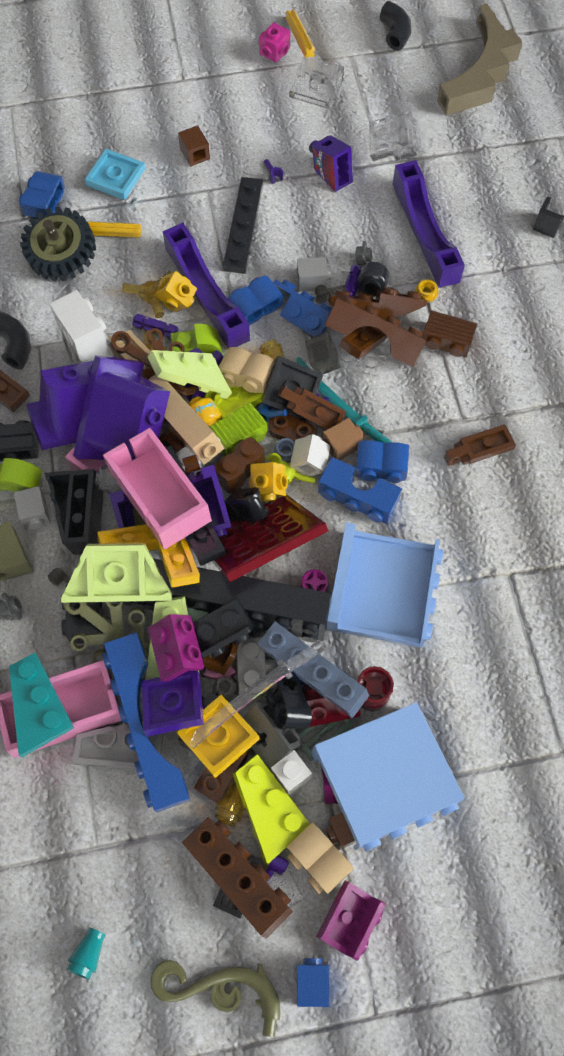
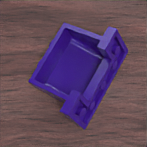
[73,355,170,461]
[27,356,117,450]

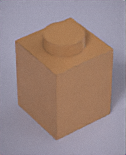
[323,418,363,460]

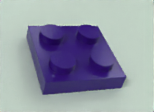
[142,671,204,737]

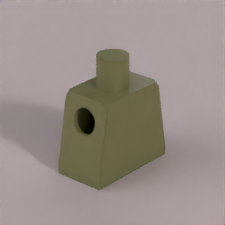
[0,521,33,581]

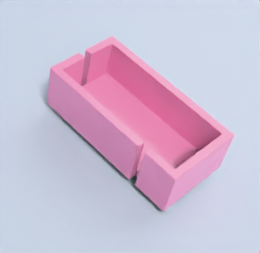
[103,428,212,550]
[0,660,122,758]

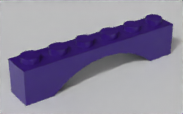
[392,160,465,288]
[162,223,250,349]

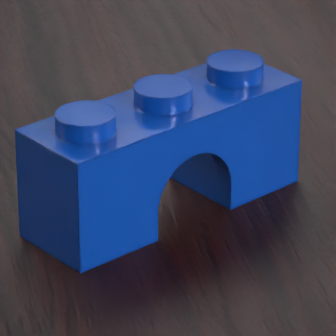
[318,457,402,524]

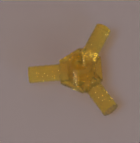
[122,270,172,318]

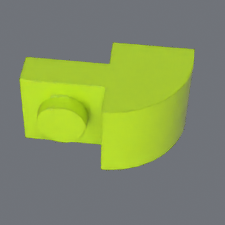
[171,324,223,355]
[0,458,43,493]

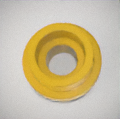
[415,279,439,302]

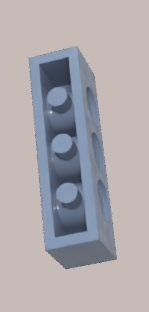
[257,621,369,718]

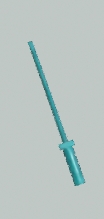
[296,357,392,443]

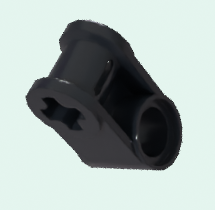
[224,487,270,522]
[266,673,312,729]

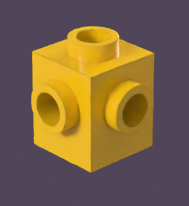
[154,271,197,312]
[249,462,288,502]

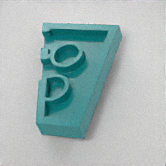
[9,652,74,758]

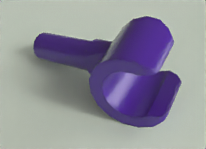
[264,159,284,184]
[266,856,289,882]

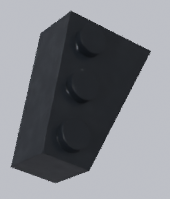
[44,469,104,555]

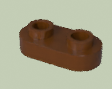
[268,414,316,442]

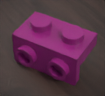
[148,614,204,681]
[316,880,385,961]

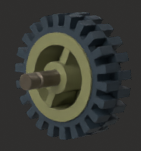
[20,207,96,281]

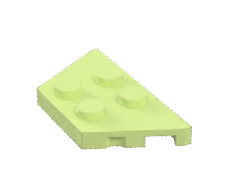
[61,543,172,603]

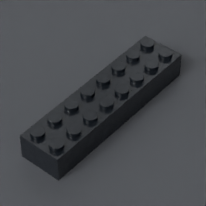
[118,558,331,643]

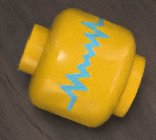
[189,397,222,427]

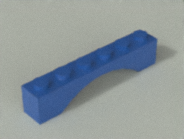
[102,632,191,813]

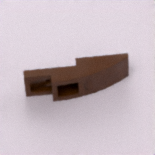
[328,287,427,319]

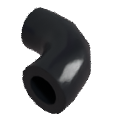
[380,1,411,51]
[0,311,31,370]

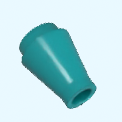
[67,928,106,980]

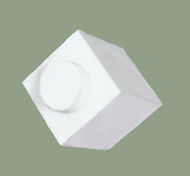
[290,434,330,477]
[271,750,312,796]

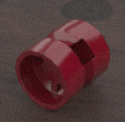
[357,666,394,712]

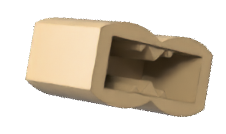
[218,347,274,393]
[287,822,354,895]

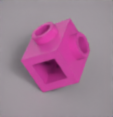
[258,22,291,63]

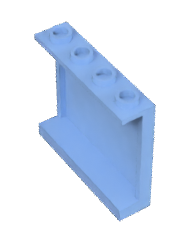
[326,522,443,648]
[311,702,465,852]

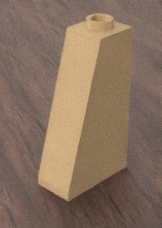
[149,374,224,465]

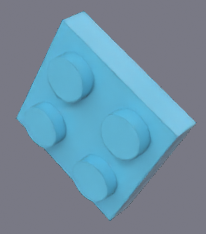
[84,149,146,200]

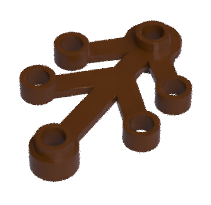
[110,328,198,396]

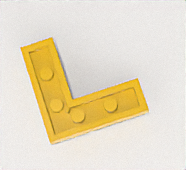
[97,524,200,588]

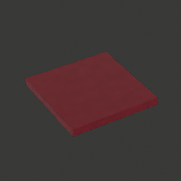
[212,495,329,582]

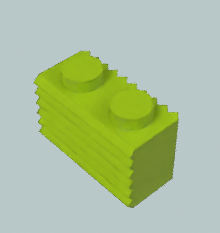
[210,402,268,456]

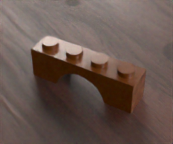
[325,294,427,367]

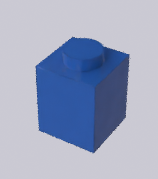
[297,958,329,1007]

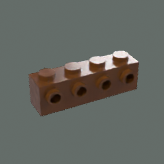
[182,817,293,939]

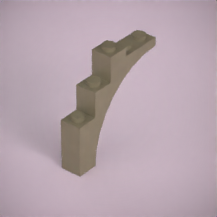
[437,4,522,116]

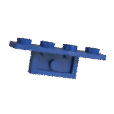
[273,279,354,340]

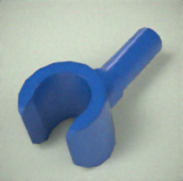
[257,404,287,423]

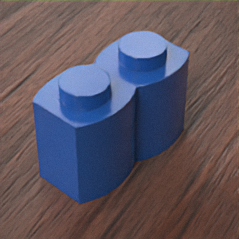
[19,171,65,218]
[228,275,283,326]
[356,440,409,483]

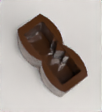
[215,437,265,494]

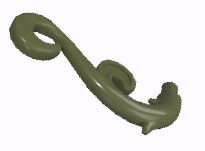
[150,960,280,1037]

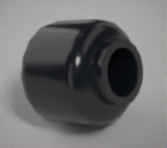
[357,262,389,297]

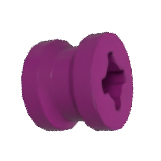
[301,569,328,592]

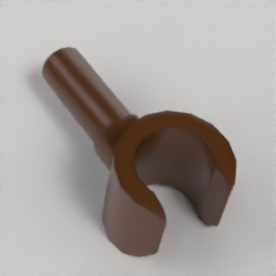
[182,454,201,475]

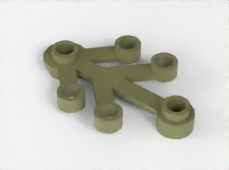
[64,601,150,663]

